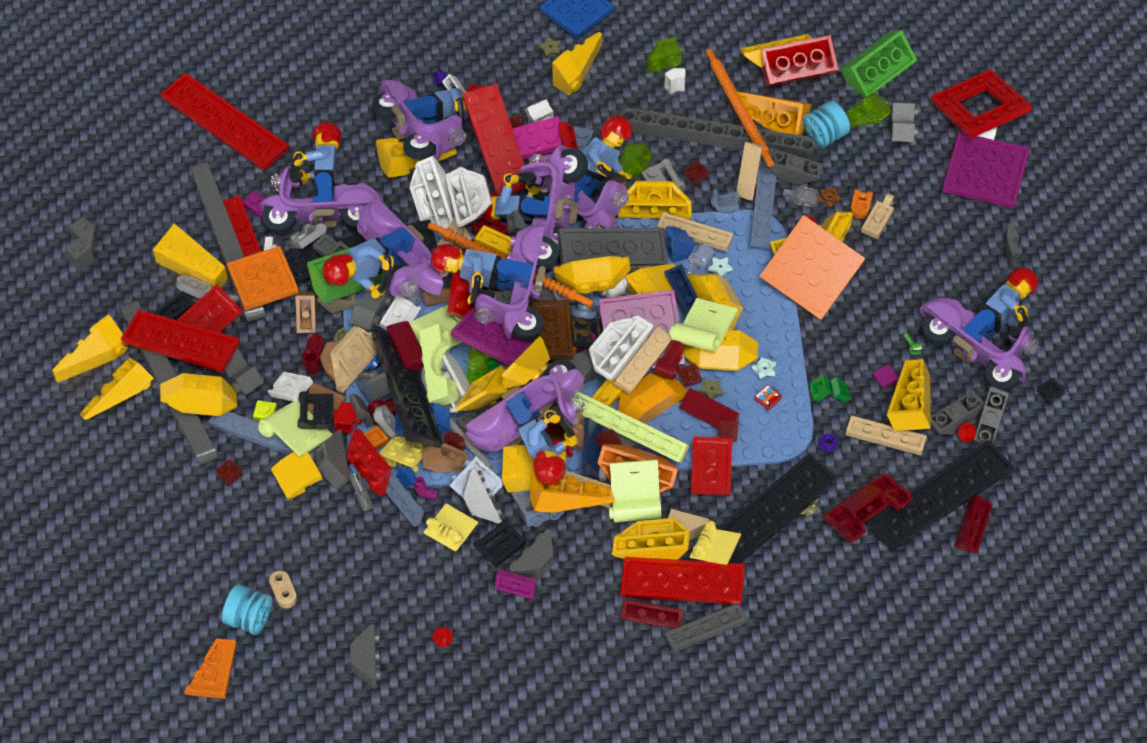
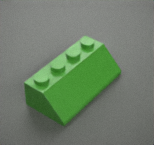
[839,30,917,98]
[307,247,384,304]

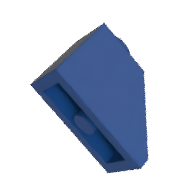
[665,226,695,263]

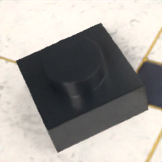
[1037,378,1065,404]

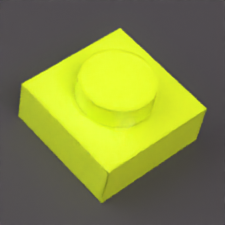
[253,400,277,421]

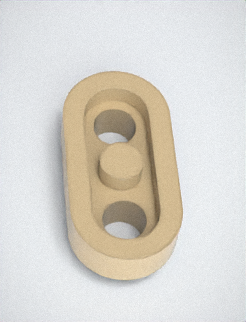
[269,571,297,608]

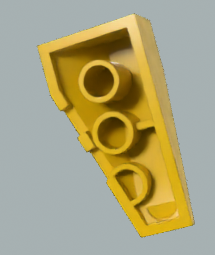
[552,32,602,96]
[79,357,154,420]

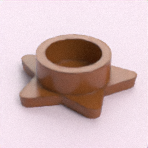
[818,188,842,208]

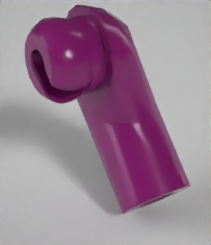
[413,477,438,500]

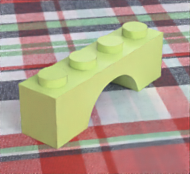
[419,324,459,406]

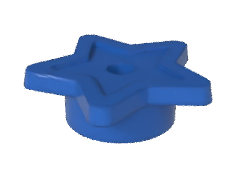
[364,354,380,371]
[395,465,416,489]

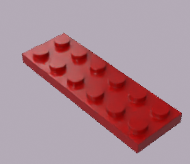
[462,84,526,196]
[121,309,240,372]
[620,557,745,605]

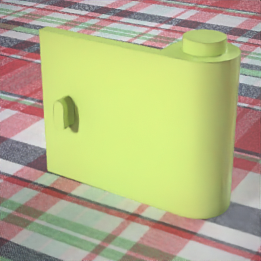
[669,298,738,352]
[410,305,462,352]
[258,401,333,457]
[609,459,661,523]

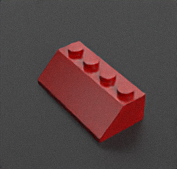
[761,35,839,88]

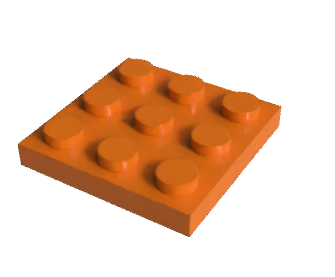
[227,246,299,311]

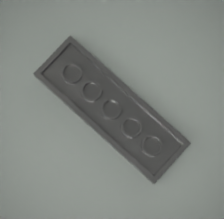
[557,228,668,266]

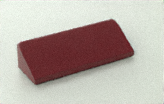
[386,321,424,371]
[679,388,740,435]
[954,494,993,554]
[621,598,685,629]

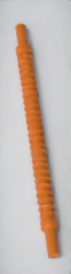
[706,49,774,167]
[428,222,594,308]

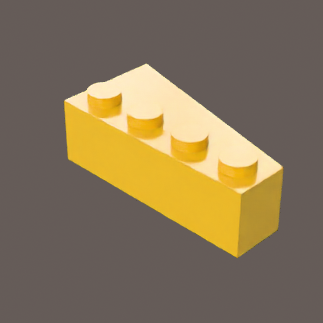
[153,224,228,288]
[887,359,931,431]

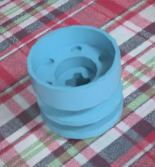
[802,101,850,149]
[222,584,272,635]

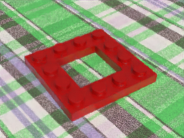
[930,69,1032,139]

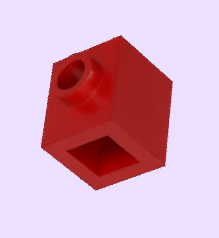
[333,402,362,434]

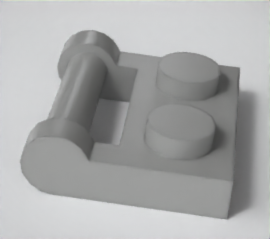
[640,159,686,191]
[285,223,327,249]

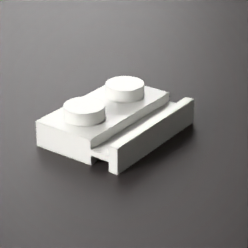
[379,296,421,330]
[268,372,313,402]

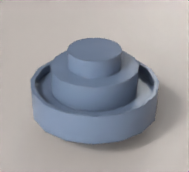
[570,302,598,320]

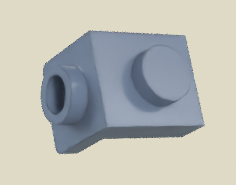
[711,189,740,213]

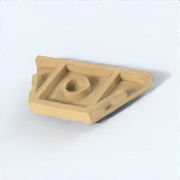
[330,326,377,393]

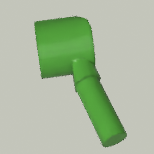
[903,333,922,355]

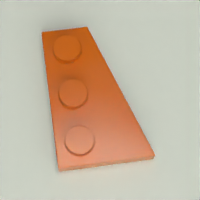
[184,638,237,699]

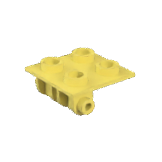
[380,436,427,474]
[423,504,479,552]
[690,521,741,565]

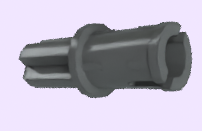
[348,472,373,512]

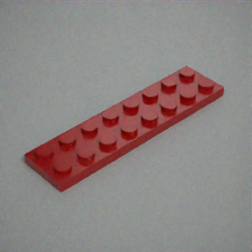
[160,73,289,171]

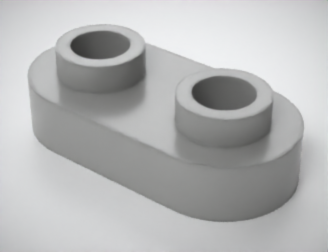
[176,275,212,299]
[373,405,399,438]

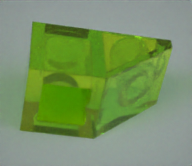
[647,37,682,73]
[846,92,891,127]
[619,143,653,182]
[466,348,491,384]

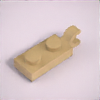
[861,194,894,239]

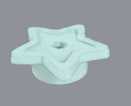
[708,257,733,277]
[752,357,776,379]

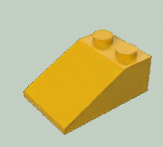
[625,264,678,300]
[455,365,512,411]
[502,445,566,493]

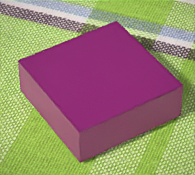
[872,364,899,390]

